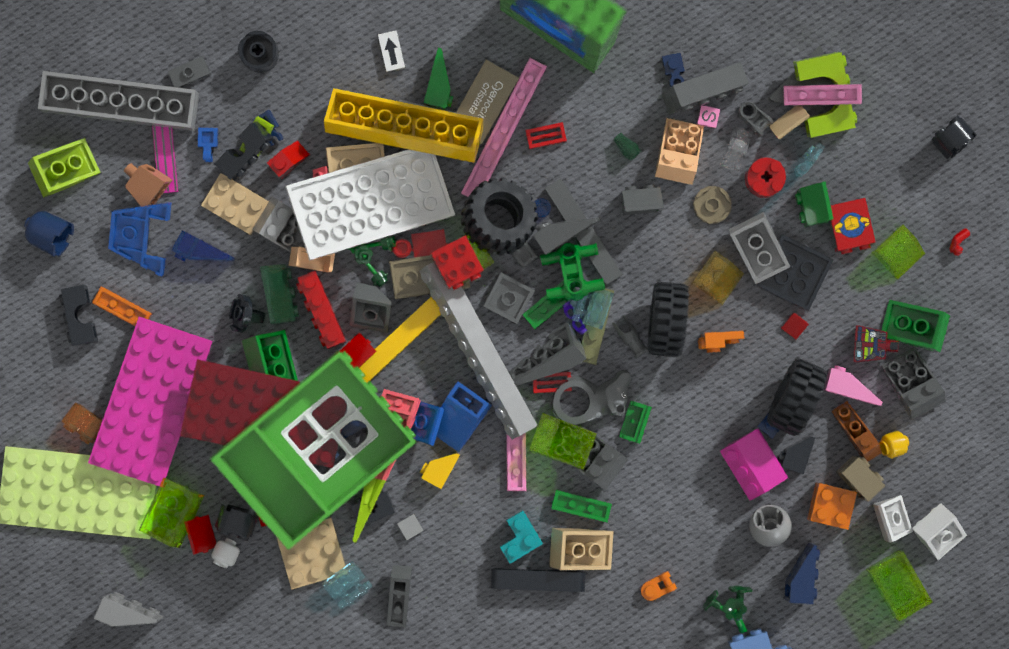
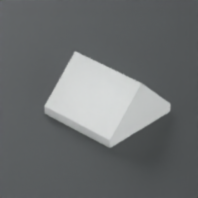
[873,495,913,542]

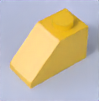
[420,453,460,489]

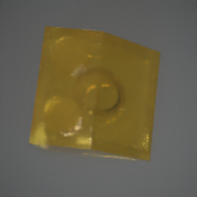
[691,251,744,305]

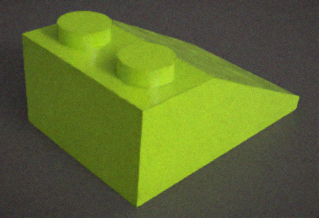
[28,138,101,198]

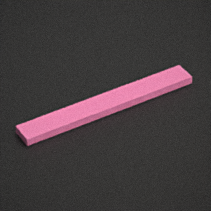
[461,58,547,197]

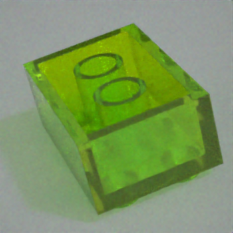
[866,550,932,622]

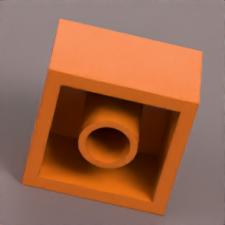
[807,482,857,530]

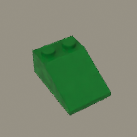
[881,300,950,352]

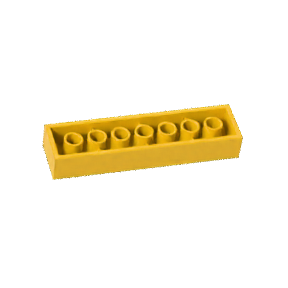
[324,88,483,163]

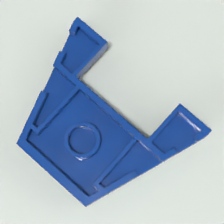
[108,202,172,276]

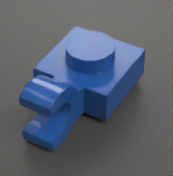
[198,128,218,162]

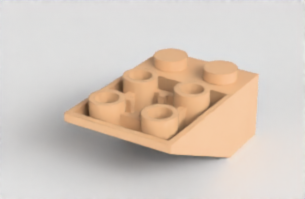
[655,118,704,185]

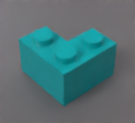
[500,510,543,564]

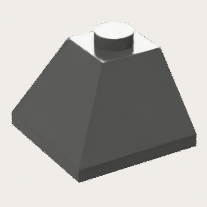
[350,283,391,332]

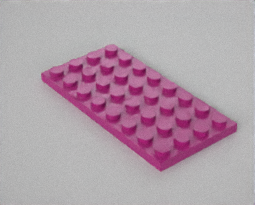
[88,317,213,487]

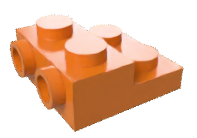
[698,331,744,353]

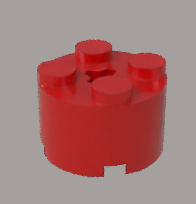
[745,158,786,198]

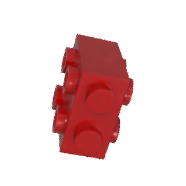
[431,236,483,290]

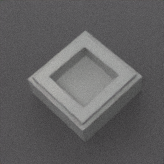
[397,514,423,540]

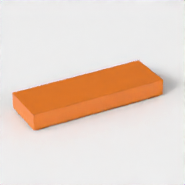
[92,286,152,326]

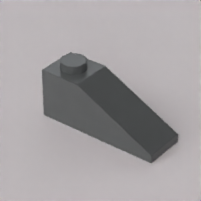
[387,565,412,628]

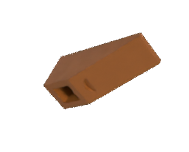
[831,401,882,461]

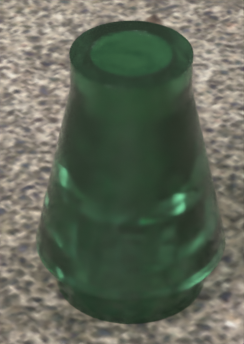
[613,133,641,161]

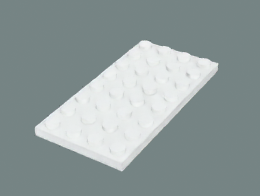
[285,150,455,261]

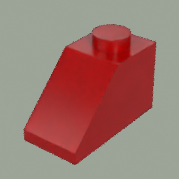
[267,140,310,180]

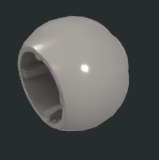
[749,505,792,547]

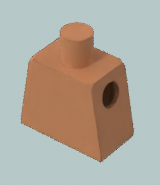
[124,163,173,206]

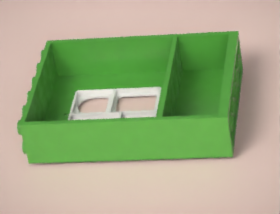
[211,350,416,550]

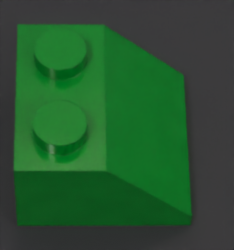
[795,181,833,227]

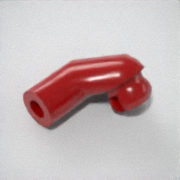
[949,228,970,256]

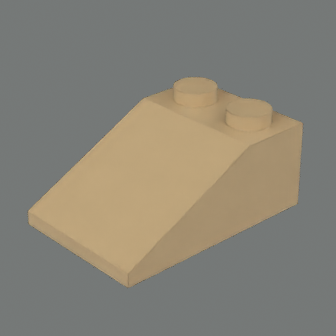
[549,528,613,570]

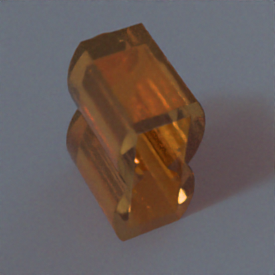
[62,402,103,444]

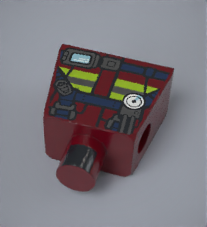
[854,325,899,363]

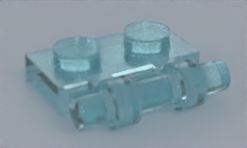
[794,143,825,177]
[572,290,614,330]
[322,561,373,609]

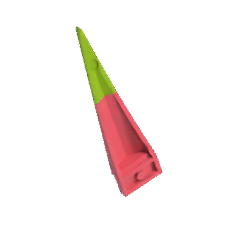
[353,389,421,543]

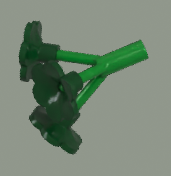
[703,586,753,633]

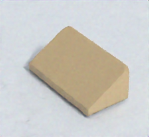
[769,105,810,139]

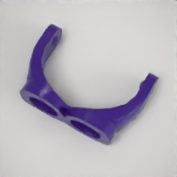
[562,301,587,335]

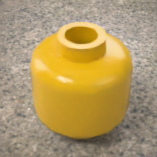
[879,431,909,459]

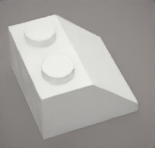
[912,503,967,560]

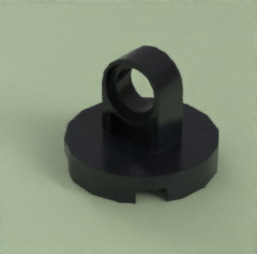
[229,294,266,333]

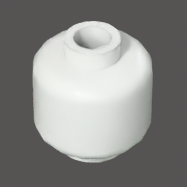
[211,538,240,569]

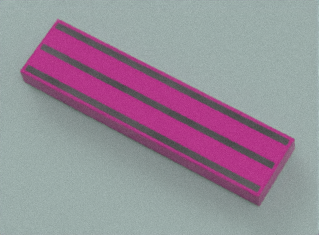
[152,126,178,193]

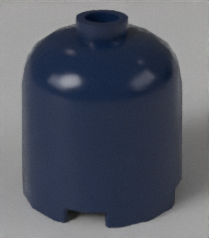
[24,211,74,257]

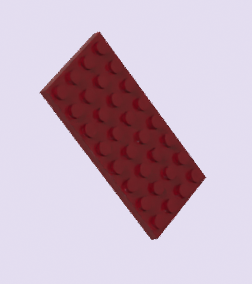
[180,359,347,468]

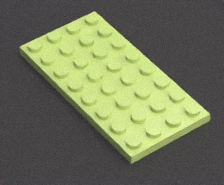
[0,446,157,539]

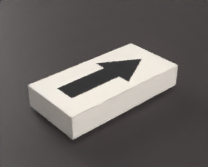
[378,30,405,72]

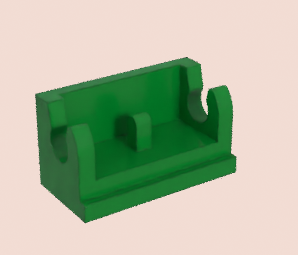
[619,401,652,444]

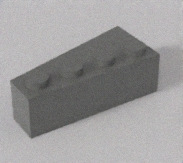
[661,62,749,116]

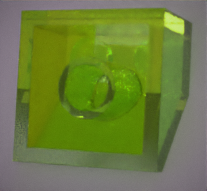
[871,224,925,280]

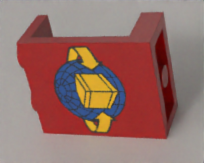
[831,198,876,255]

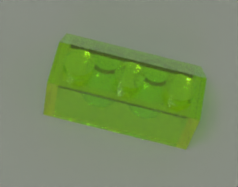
[139,477,205,548]

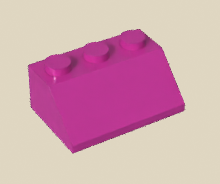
[720,428,788,501]

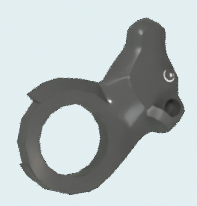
[551,370,632,425]

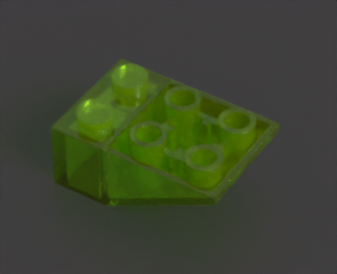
[528,413,597,470]

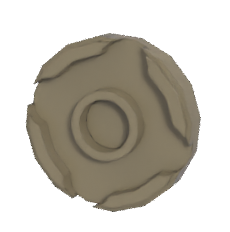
[693,186,731,224]

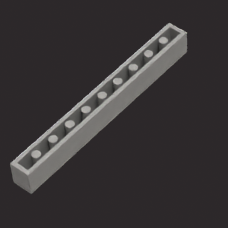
[419,262,538,440]

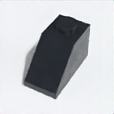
[778,436,815,474]

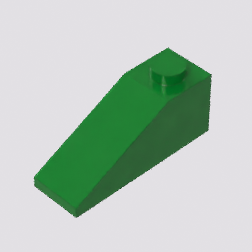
[424,48,454,111]

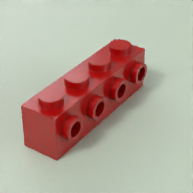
[296,271,347,349]

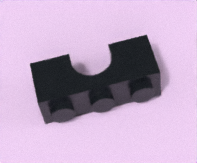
[215,121,273,180]
[59,285,98,346]

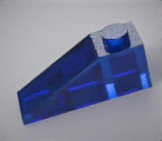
[171,230,235,262]

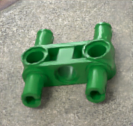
[540,243,605,301]

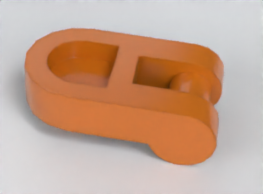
[641,571,677,601]

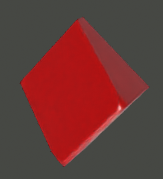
[781,313,809,340]

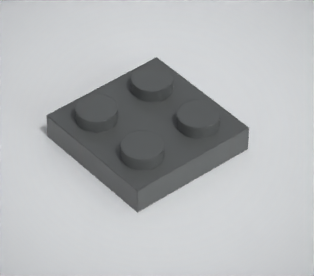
[483,273,535,324]

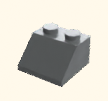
[621,185,664,215]

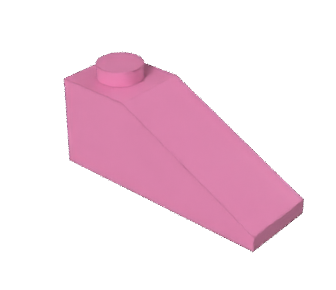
[823,366,883,406]

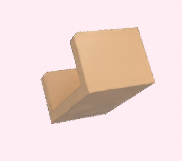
[289,247,335,272]

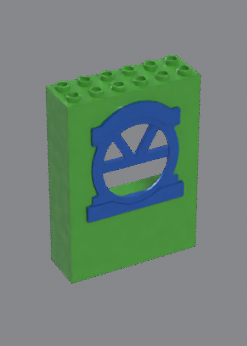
[500,0,625,73]

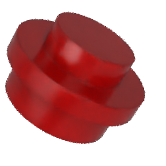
[393,239,412,258]

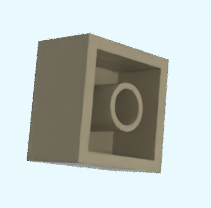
[836,456,885,502]

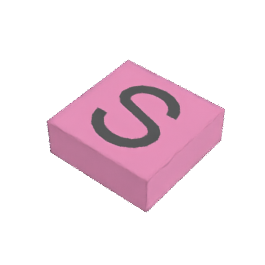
[697,105,720,129]

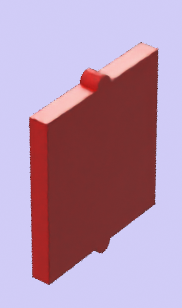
[411,229,448,258]
[340,332,377,368]
[184,515,216,555]

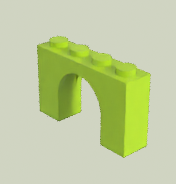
[793,52,857,138]

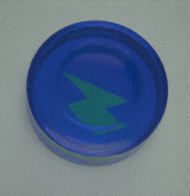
[533,198,551,218]

